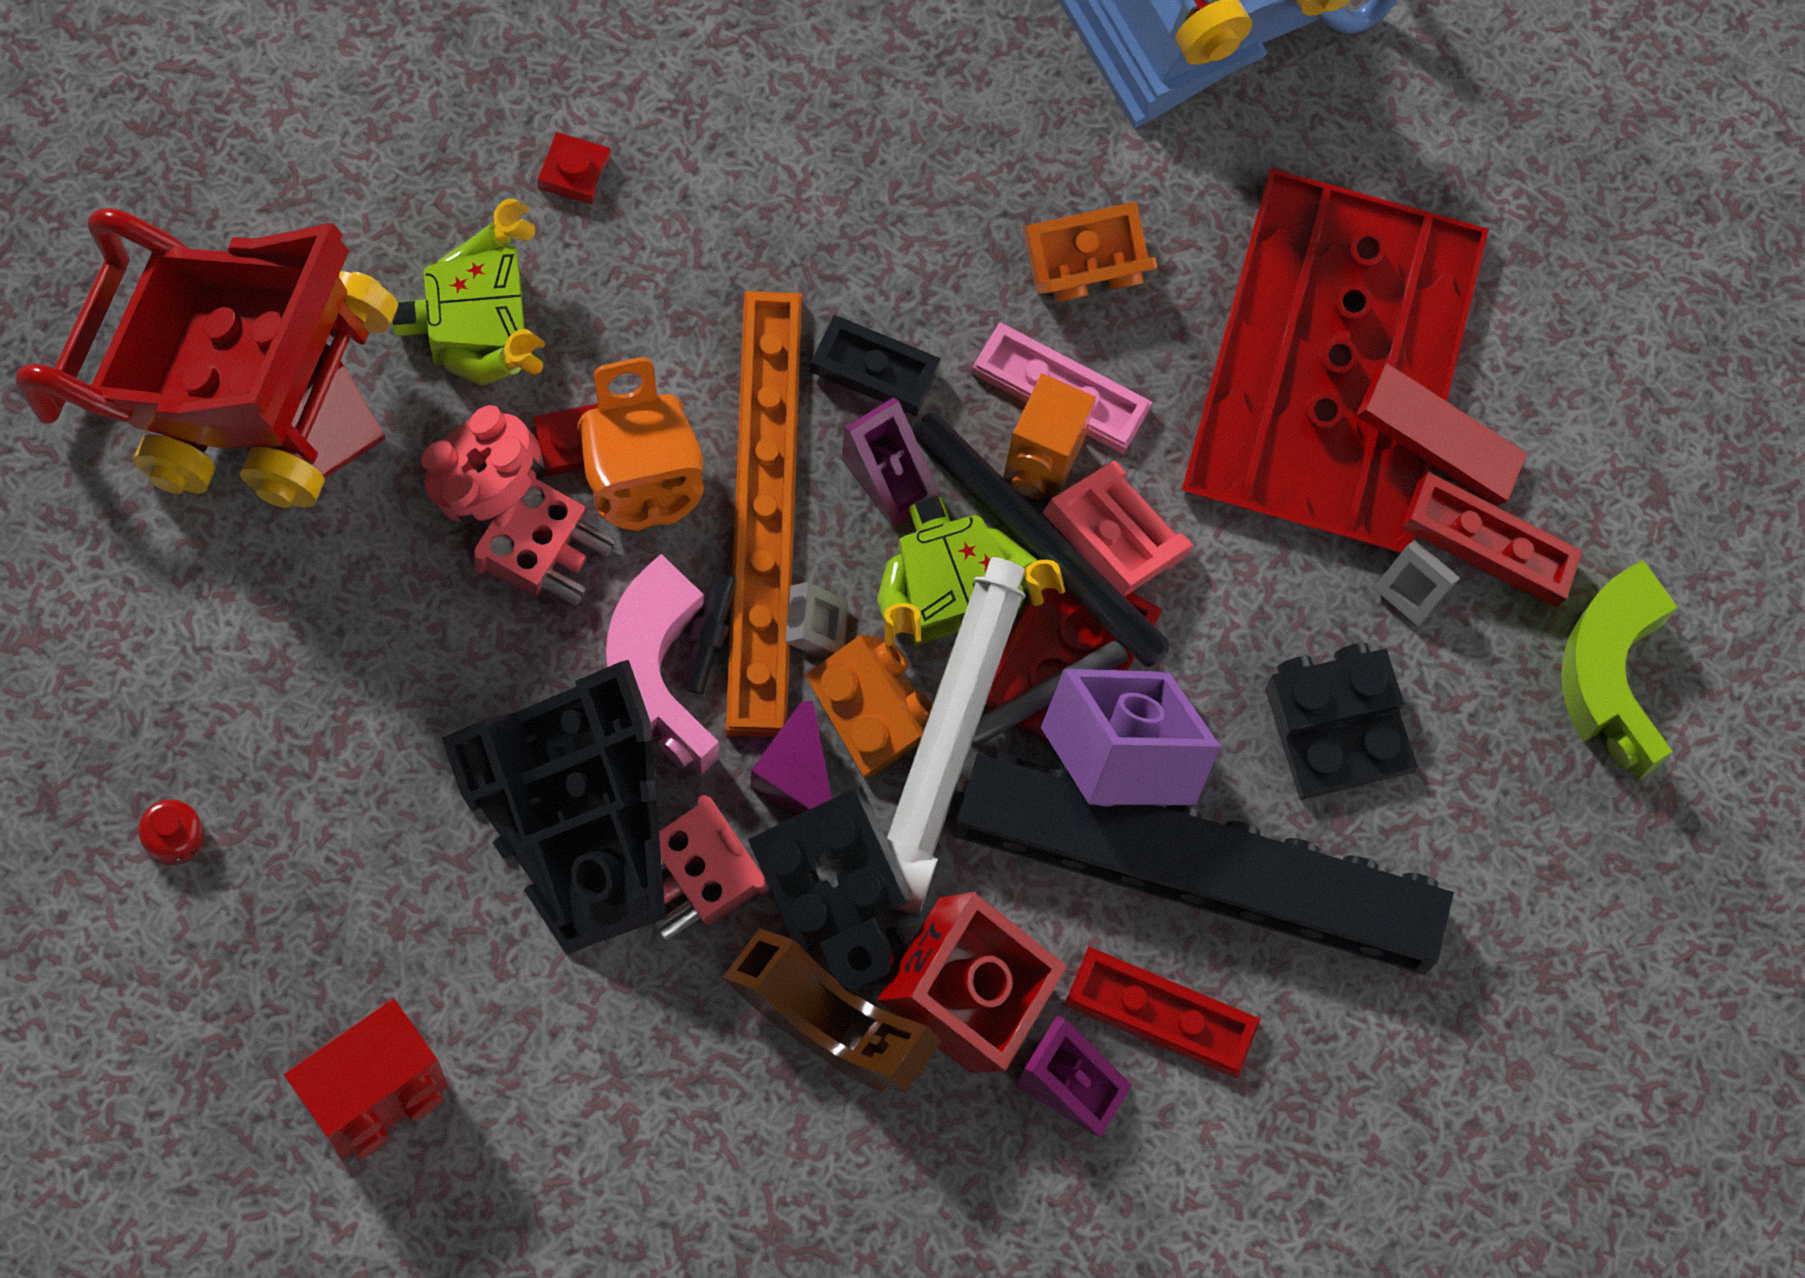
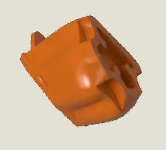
[577,357,704,532]

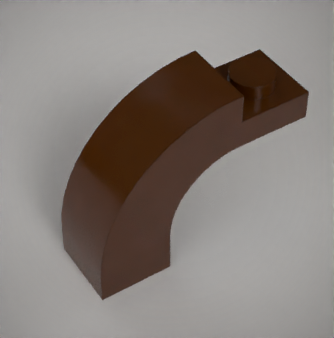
[722,928,942,1093]

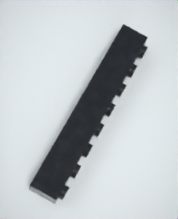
[953,752,1454,975]

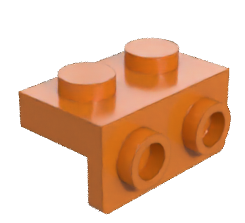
[1022,201,1158,302]
[805,635,933,777]

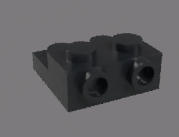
[1265,643,1418,800]

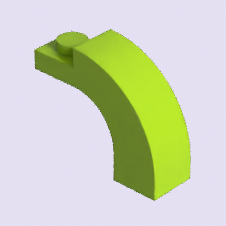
[1561,560,1678,780]

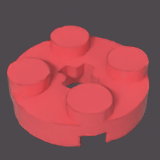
[421,405,541,522]

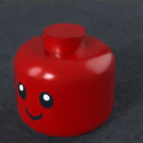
[138,799,205,865]

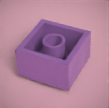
[1041,669,1221,807]

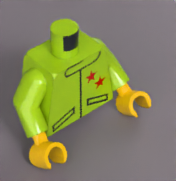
[392,198,545,386]
[877,496,1065,646]

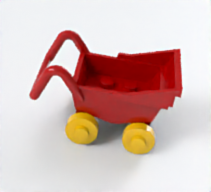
[15,208,398,508]

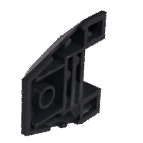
[442,660,666,954]

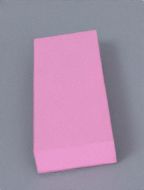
[971,322,1152,455]

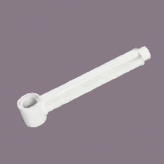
[886,557,1026,917]

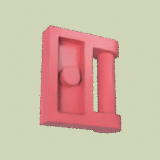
[1043,461,1195,597]

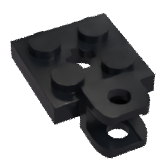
[747,786,914,990]

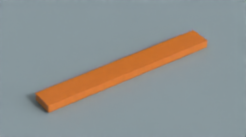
[726,291,802,737]

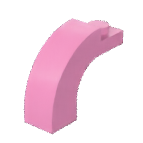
[606,554,719,775]

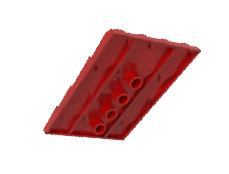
[1181,168,1489,553]

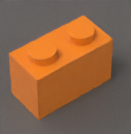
[1003,373,1096,500]

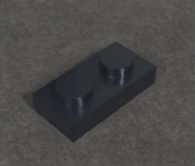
[810,315,941,416]

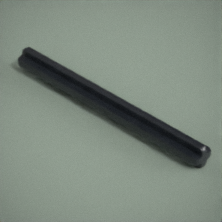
[913,412,1169,667]

